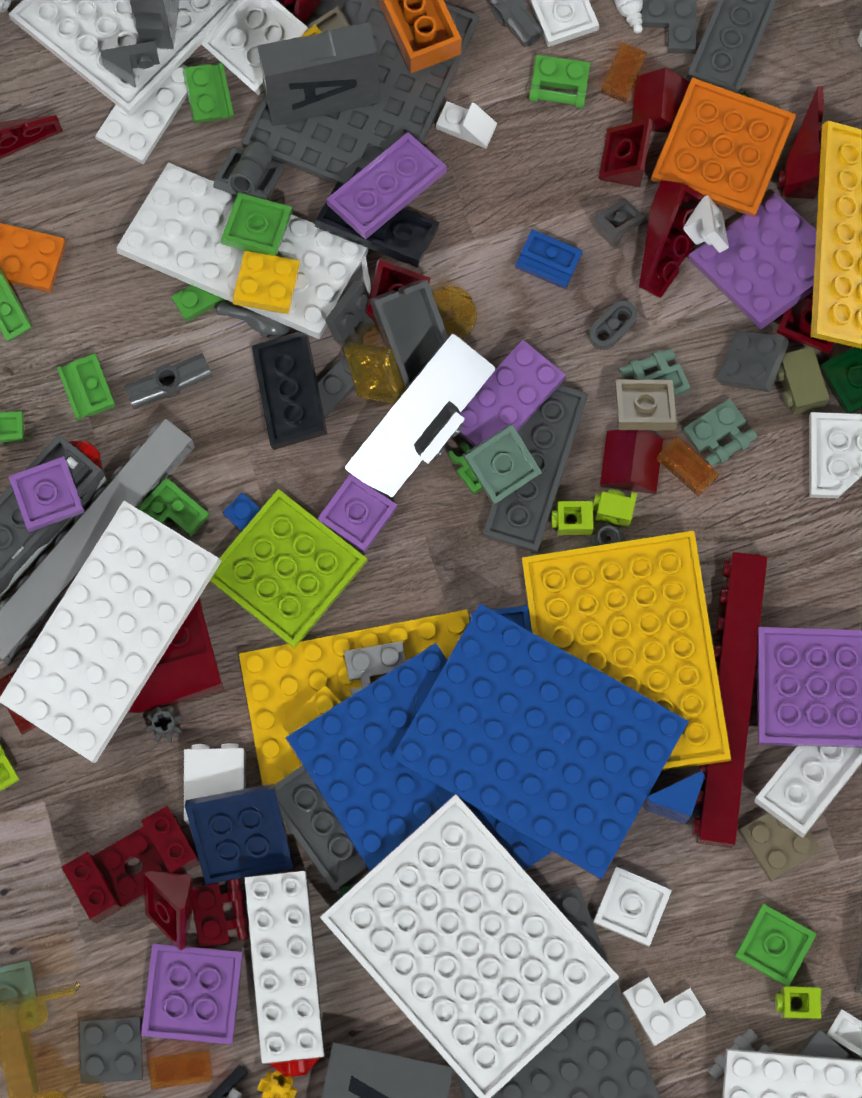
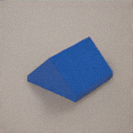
[642,771,704,824]

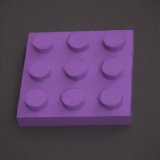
[141,944,243,1045]

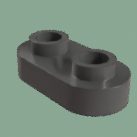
[589,301,637,350]

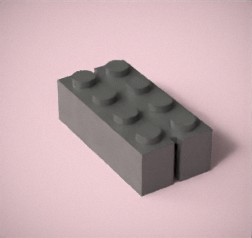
[369,279,448,393]

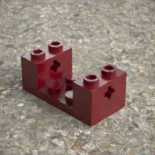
[61,806,200,924]

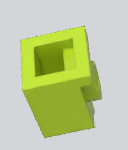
[593,490,637,528]
[551,501,593,536]
[775,986,821,1020]

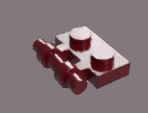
[192,879,250,948]

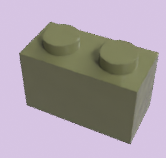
[776,347,830,416]

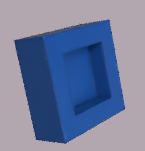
[222,493,261,532]

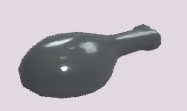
[216,302,289,338]

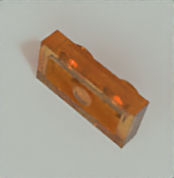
[601,43,647,103]
[656,437,719,497]
[148,1050,213,1090]

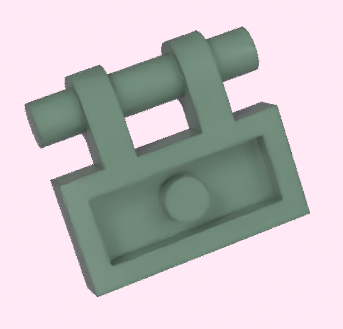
[619,348,691,397]
[682,399,757,468]

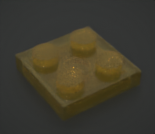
[343,342,404,403]

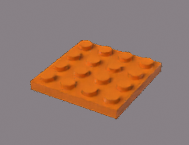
[651,77,796,217]

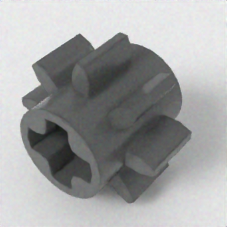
[146,706,183,743]

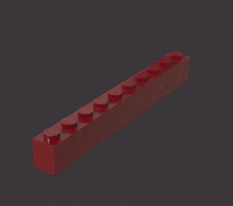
[692,552,768,848]

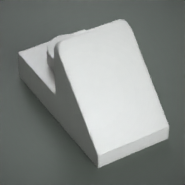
[436,101,497,149]
[683,195,729,253]

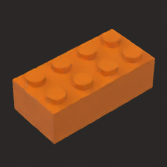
[377,0,462,74]

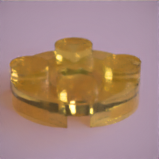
[432,286,477,341]

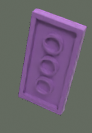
[327,132,447,239]
[459,340,566,447]

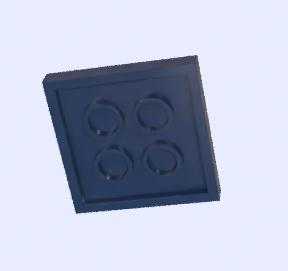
[185,783,294,885]

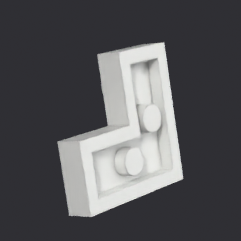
[622,977,706,1046]

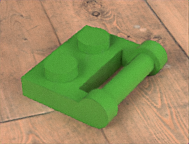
[529,55,590,109]

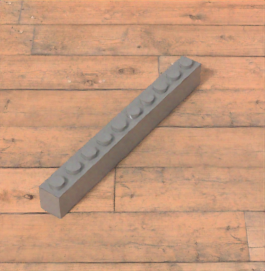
[0,419,195,665]

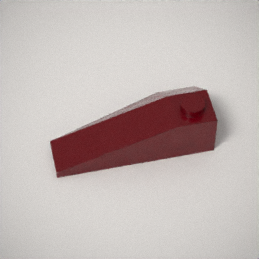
[777,86,824,199]
[0,115,63,159]
[639,180,719,298]

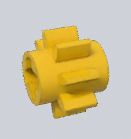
[257,1071,298,1098]

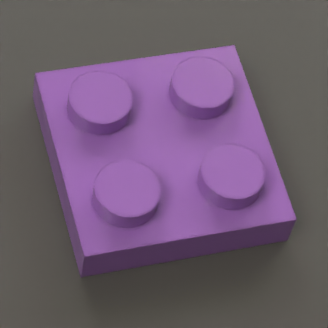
[8,456,85,532]
[317,473,398,553]

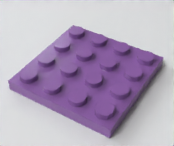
[689,193,816,329]
[757,627,862,748]

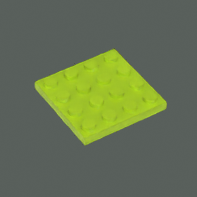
[209,489,368,648]

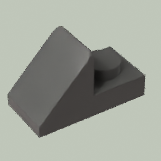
[100,41,160,87]
[594,199,645,248]

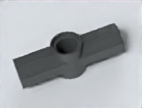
[487,0,543,47]
[124,353,212,410]

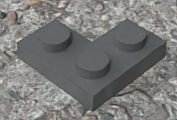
[641,0,697,54]

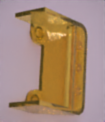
[0,982,106,1098]

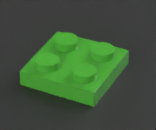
[221,193,292,256]
[734,904,817,987]

